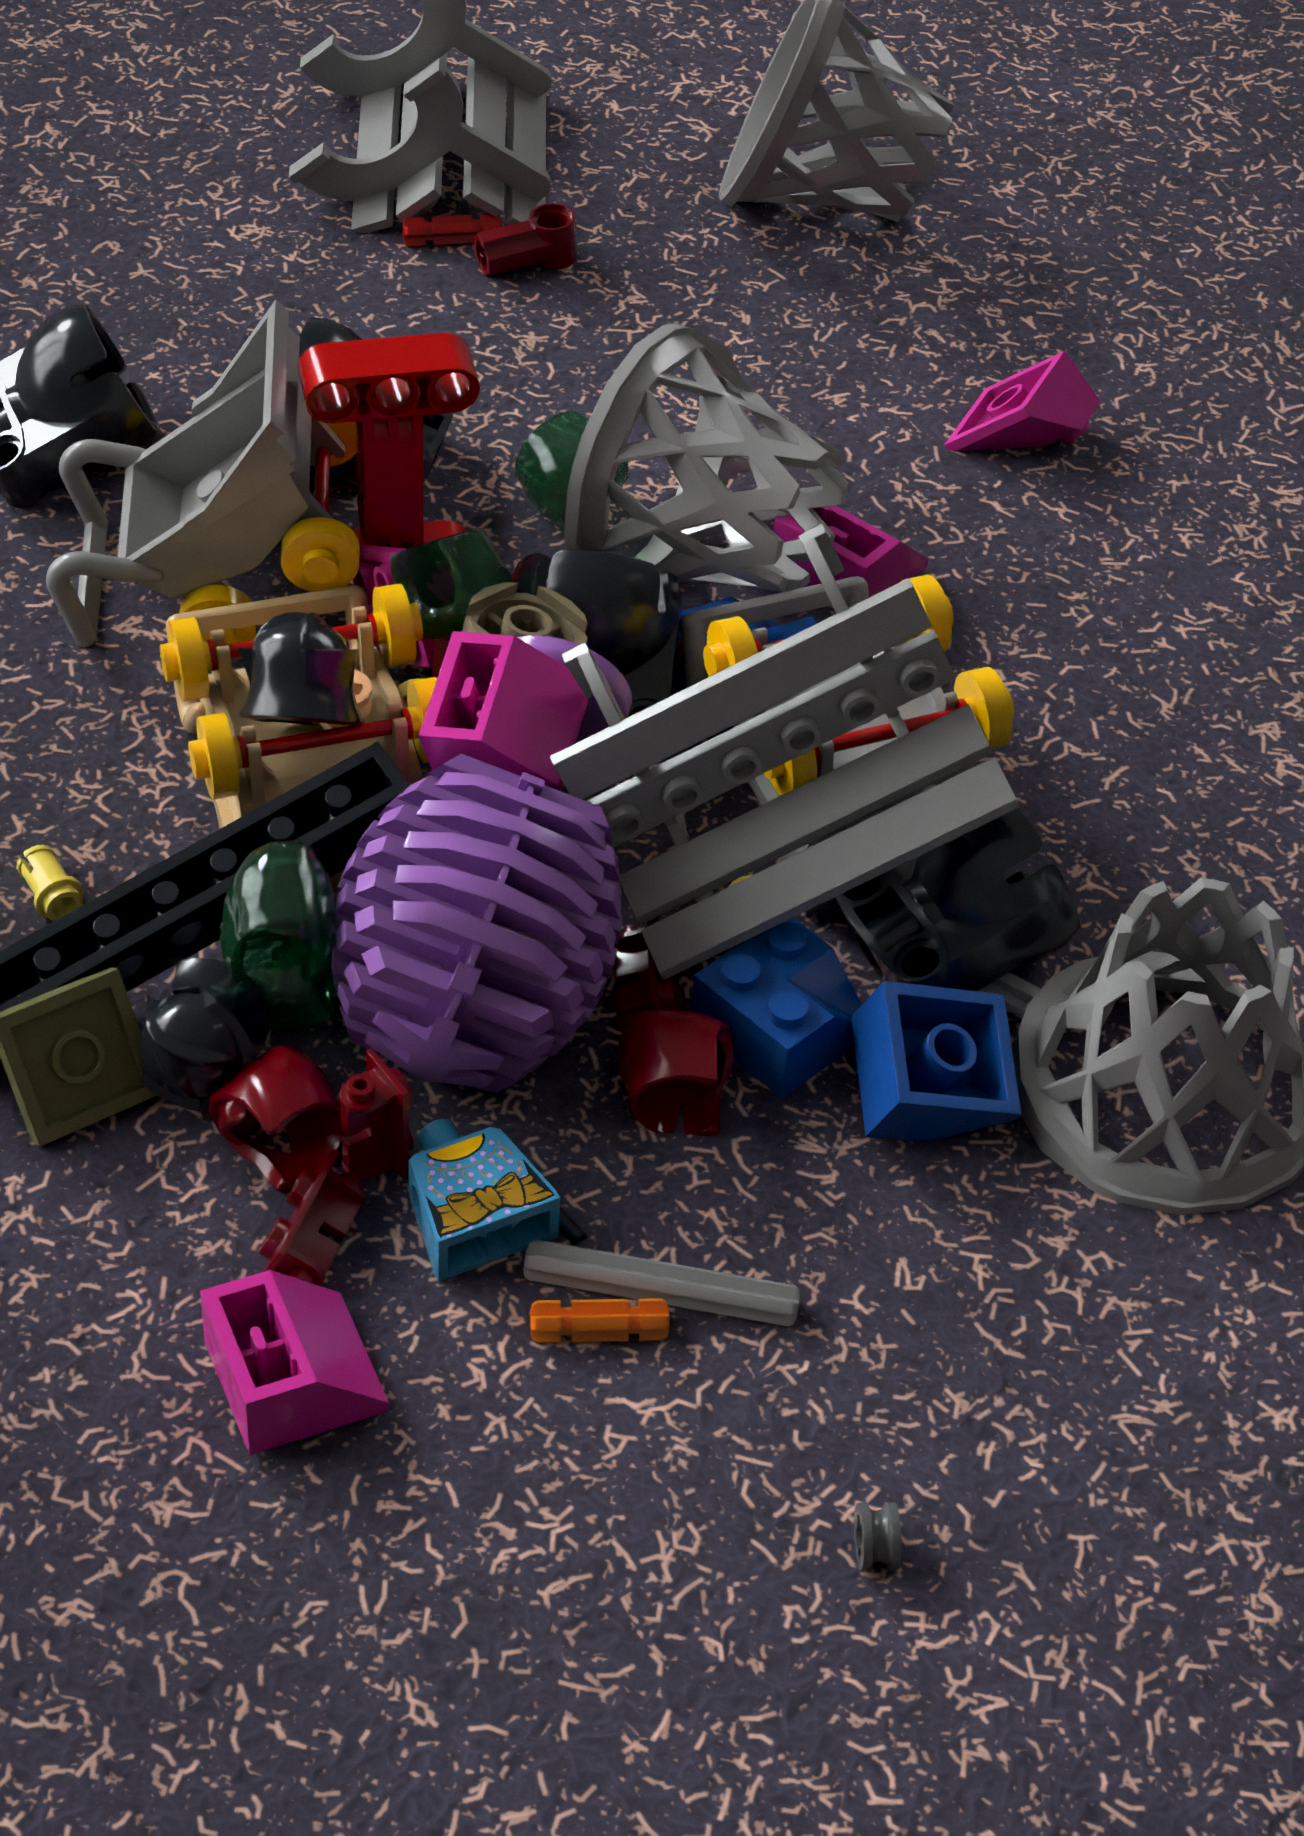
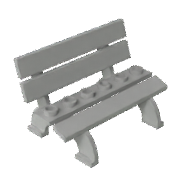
[289,0,551,233]
[550,524,1020,980]

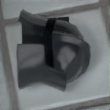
[238,612,364,726]
[140,958,269,1111]

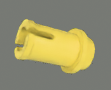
[17,845,84,921]

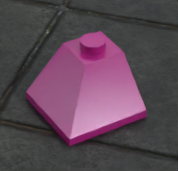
[944,351,1101,451]

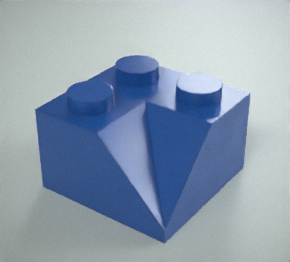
[691,918,862,1098]
[851,981,1021,1141]

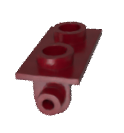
[615,917,685,1030]
[340,1048,414,1181]
[258,1149,365,1286]

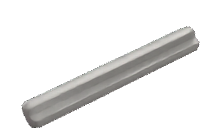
[523,1239,800,1327]

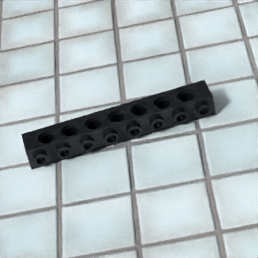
[0,741,410,1064]

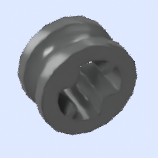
[854,1502,902,1572]

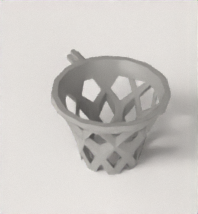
[719,0,955,222]
[564,323,849,592]
[978,878,1304,1215]

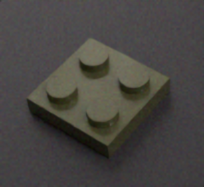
[0,967,158,1146]

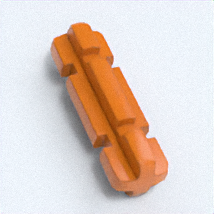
[530,1298,670,1343]

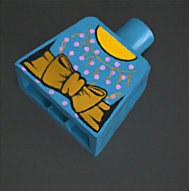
[408,1119,560,1282]

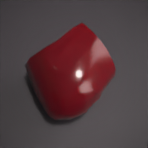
[617,1009,734,1136]
[208,1046,346,1192]

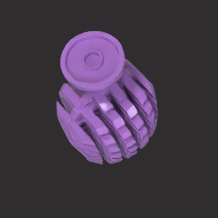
[330,635,632,1093]

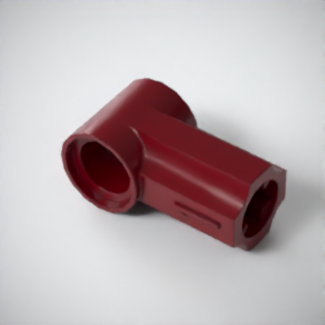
[473,203,576,277]

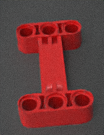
[297,333,480,587]

